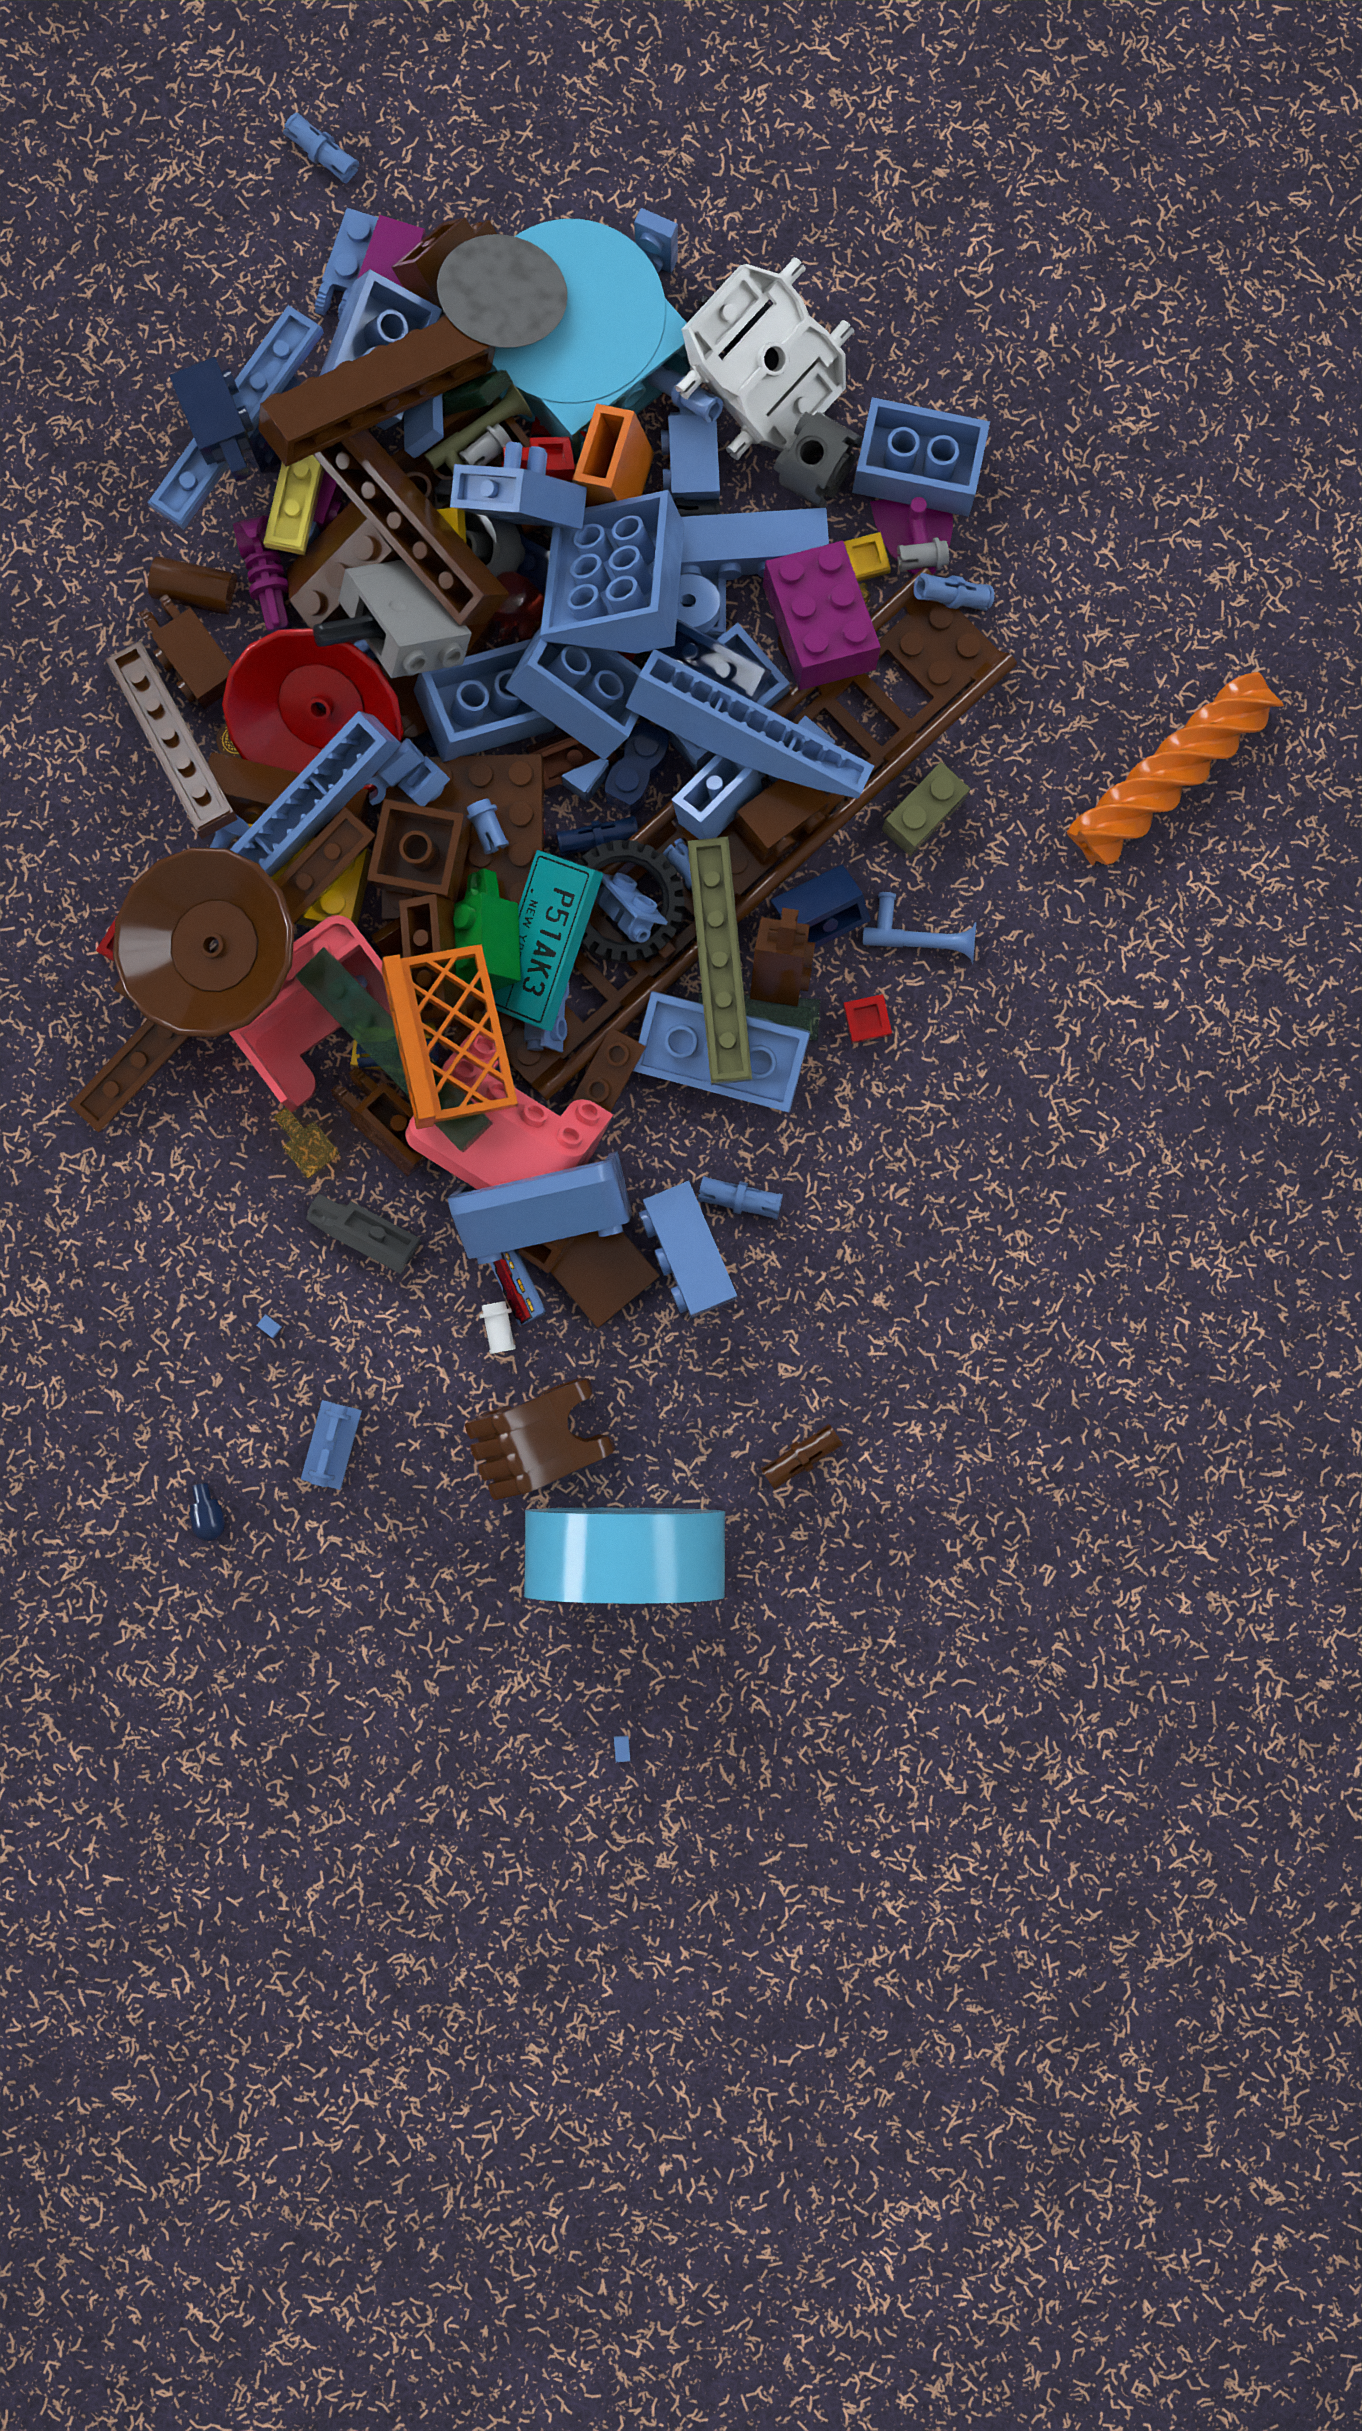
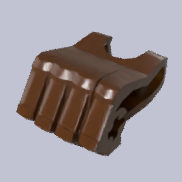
[465,1378,615,1500]

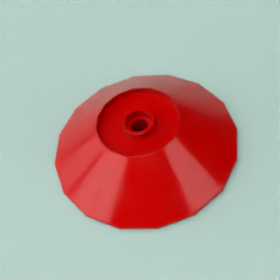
[222,628,404,792]

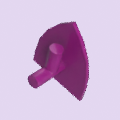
[870,497,953,575]

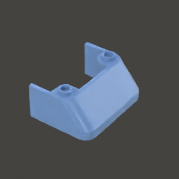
[447,1151,632,1264]

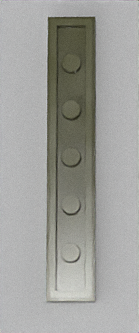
[687,837,753,1085]

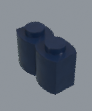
[605,722,669,816]

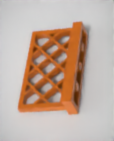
[381,944,518,1129]

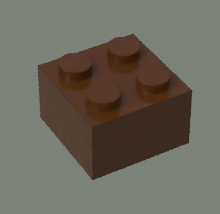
[367,799,473,902]

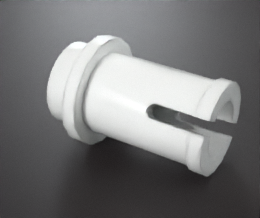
[479,1301,516,1354]

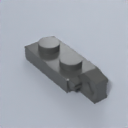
[306,1194,421,1274]

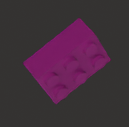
[763,541,881,690]

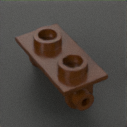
[572,1027,646,1113]

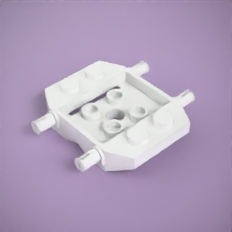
[675,257,854,460]

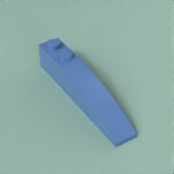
[625,649,874,799]
[230,711,402,877]

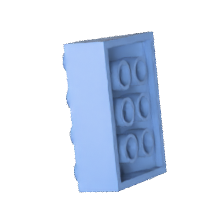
[540,490,684,653]

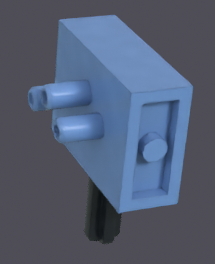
[434,442,587,529]

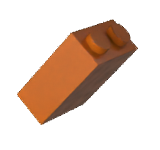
[573,403,655,507]

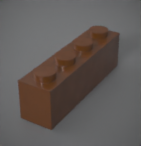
[207,752,369,838]

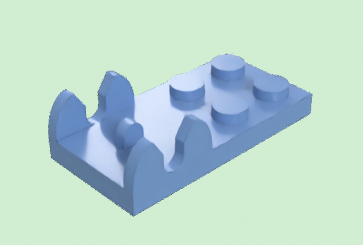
[633,991,811,1112]

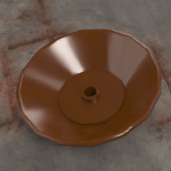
[113,847,295,1038]

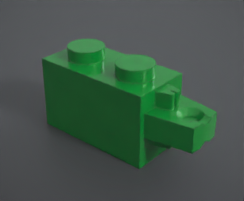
[453,868,521,992]

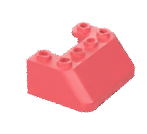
[229,915,394,1112]
[405,1030,613,1189]

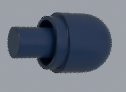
[189,1483,225,1541]

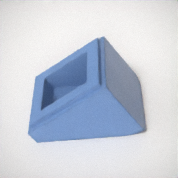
[561,758,610,802]

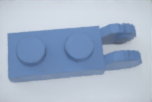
[315,208,378,320]

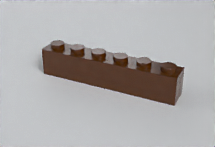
[258,315,496,467]
[313,429,510,626]

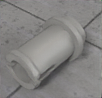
[459,423,512,466]
[897,537,949,572]

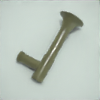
[424,381,532,473]

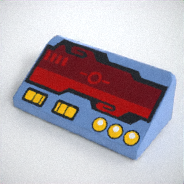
[490,1249,546,1325]

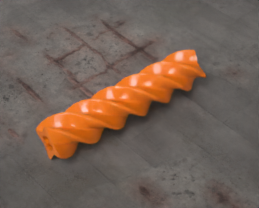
[1067,672,1284,866]

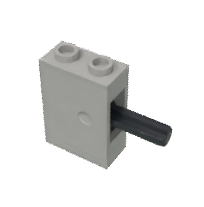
[313,560,472,678]

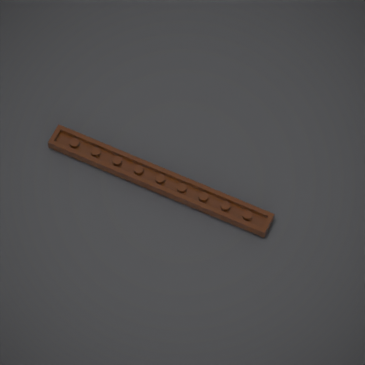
[68,807,376,1133]

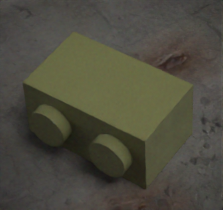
[882,762,970,857]

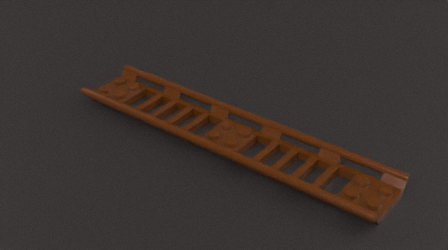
[466,567,1017,1101]

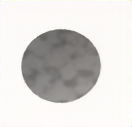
[437,234,567,348]

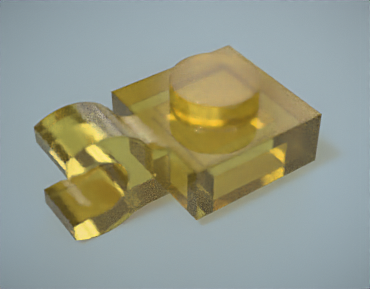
[274,1107,341,1179]

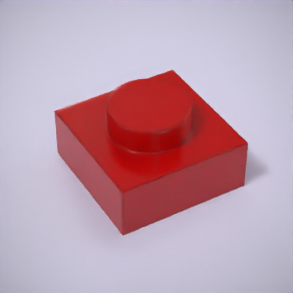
[843,994,892,1044]

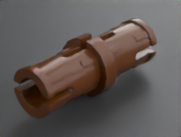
[760,1424,843,1490]

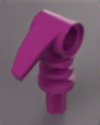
[233,514,289,632]

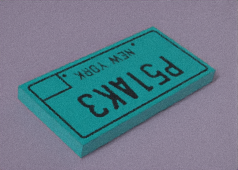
[492,850,604,1031]

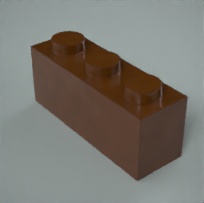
[399,894,467,1030]

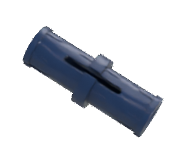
[556,816,638,857]

